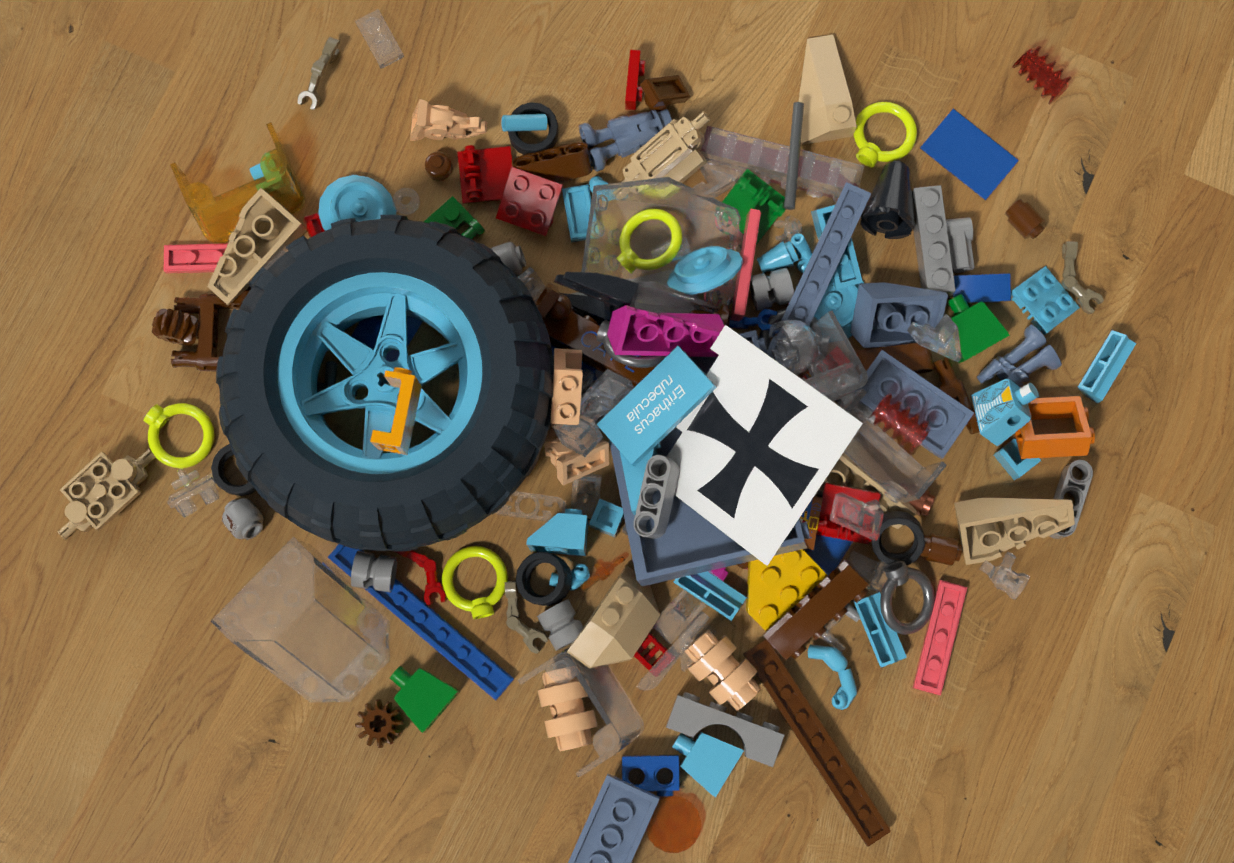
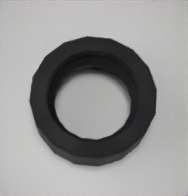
[508,102,559,155]
[211,444,257,496]
[871,511,925,566]
[516,552,572,606]

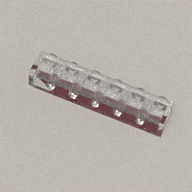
[700,126,864,202]

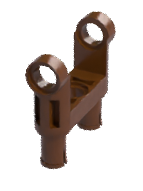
[171,291,250,372]
[896,357,980,457]

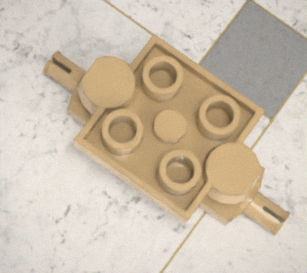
[614,111,710,197]
[57,449,156,540]

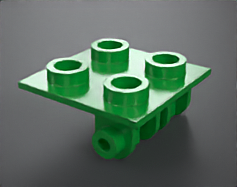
[715,169,786,244]

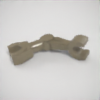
[297,37,340,110]
[1061,242,1104,315]
[505,581,549,654]

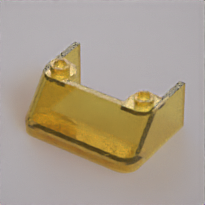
[170,122,305,244]

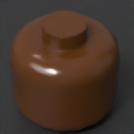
[425,152,452,181]

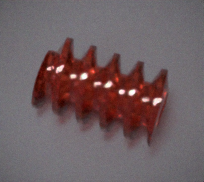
[1012,45,1072,105]
[869,393,931,453]

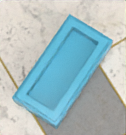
[562,185,598,243]

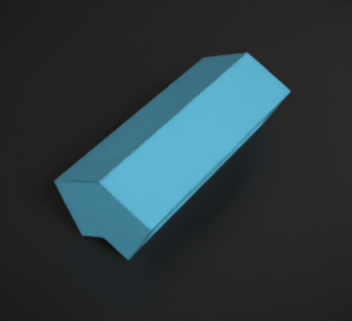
[1078,330,1136,403]
[674,571,747,621]
[854,592,907,668]

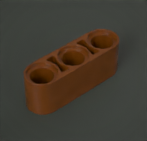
[511,142,593,183]
[852,342,934,380]

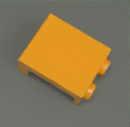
[370,367,422,455]

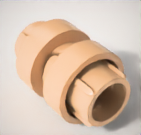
[684,629,762,711]
[538,666,597,751]

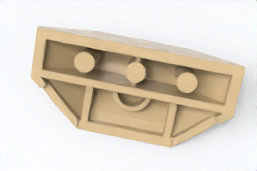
[567,565,660,669]

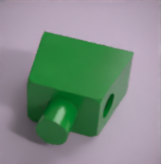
[944,293,1010,363]
[389,666,460,733]

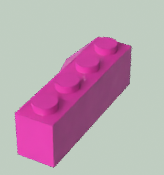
[607,305,724,357]

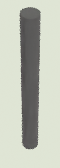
[784,102,804,210]

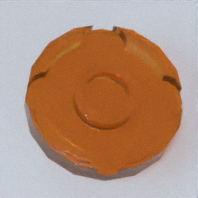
[646,796,701,853]

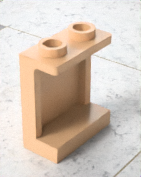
[551,348,583,425]

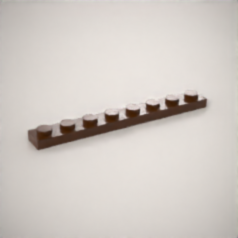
[743,639,891,847]

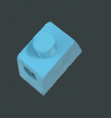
[672,732,744,797]

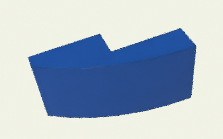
[953,273,1011,303]

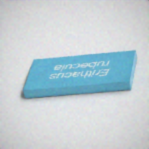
[597,346,717,466]

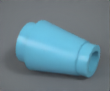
[757,241,799,273]

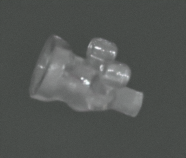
[979,552,1030,600]

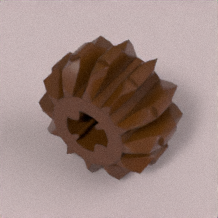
[152,309,199,346]
[355,699,404,748]

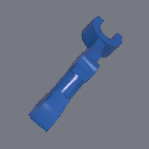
[729,309,777,331]

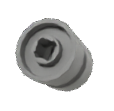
[749,268,794,311]
[351,551,397,593]
[537,599,583,651]

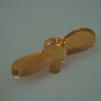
[580,556,625,591]

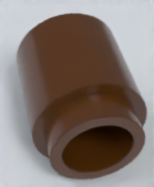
[1005,199,1046,239]
[920,533,962,566]

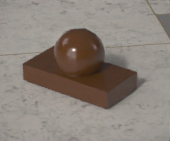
[640,75,691,111]
[535,283,572,321]

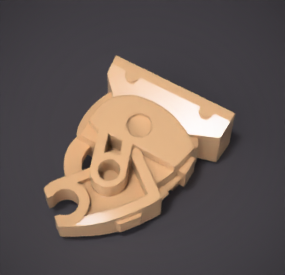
[410,99,488,141]
[543,424,609,486]

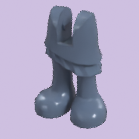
[977,325,1062,387]

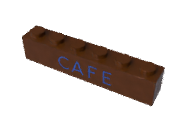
[542,308,656,389]

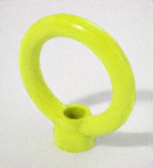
[853,102,917,168]
[616,209,682,274]
[143,403,215,468]
[442,546,508,619]

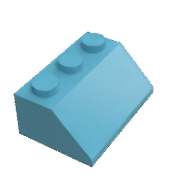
[526,509,589,556]

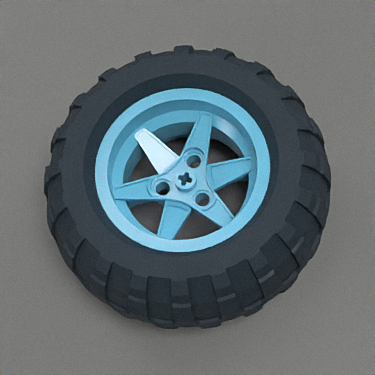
[216,215,554,551]

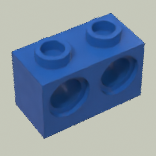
[622,755,680,796]

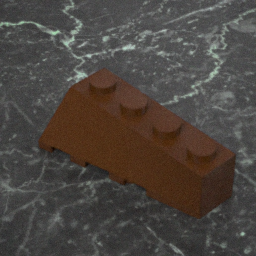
[763,558,869,660]

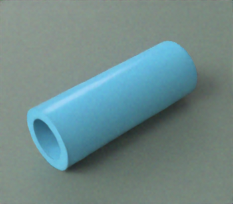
[501,114,547,132]

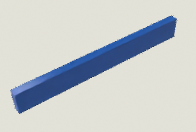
[328,544,514,701]

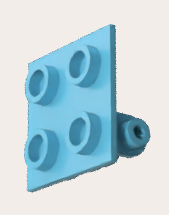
[1011,266,1080,335]

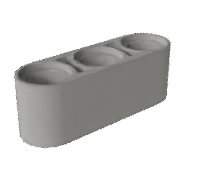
[634,455,679,539]
[1050,460,1093,539]

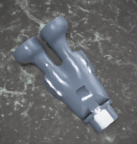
[579,109,672,172]

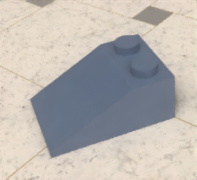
[850,282,948,348]

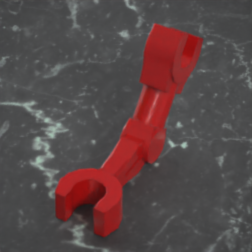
[394,550,446,605]

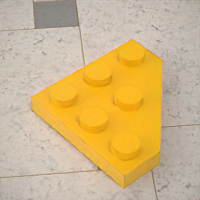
[746,549,828,632]

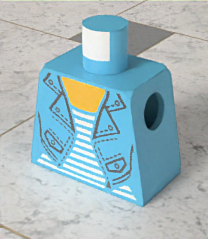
[971,379,1039,446]

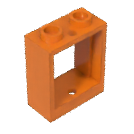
[1015,396,1095,459]

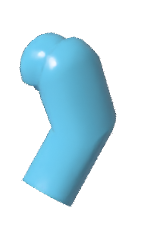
[831,668,857,710]

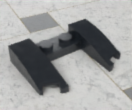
[554,272,639,325]

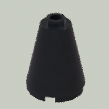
[860,161,915,239]

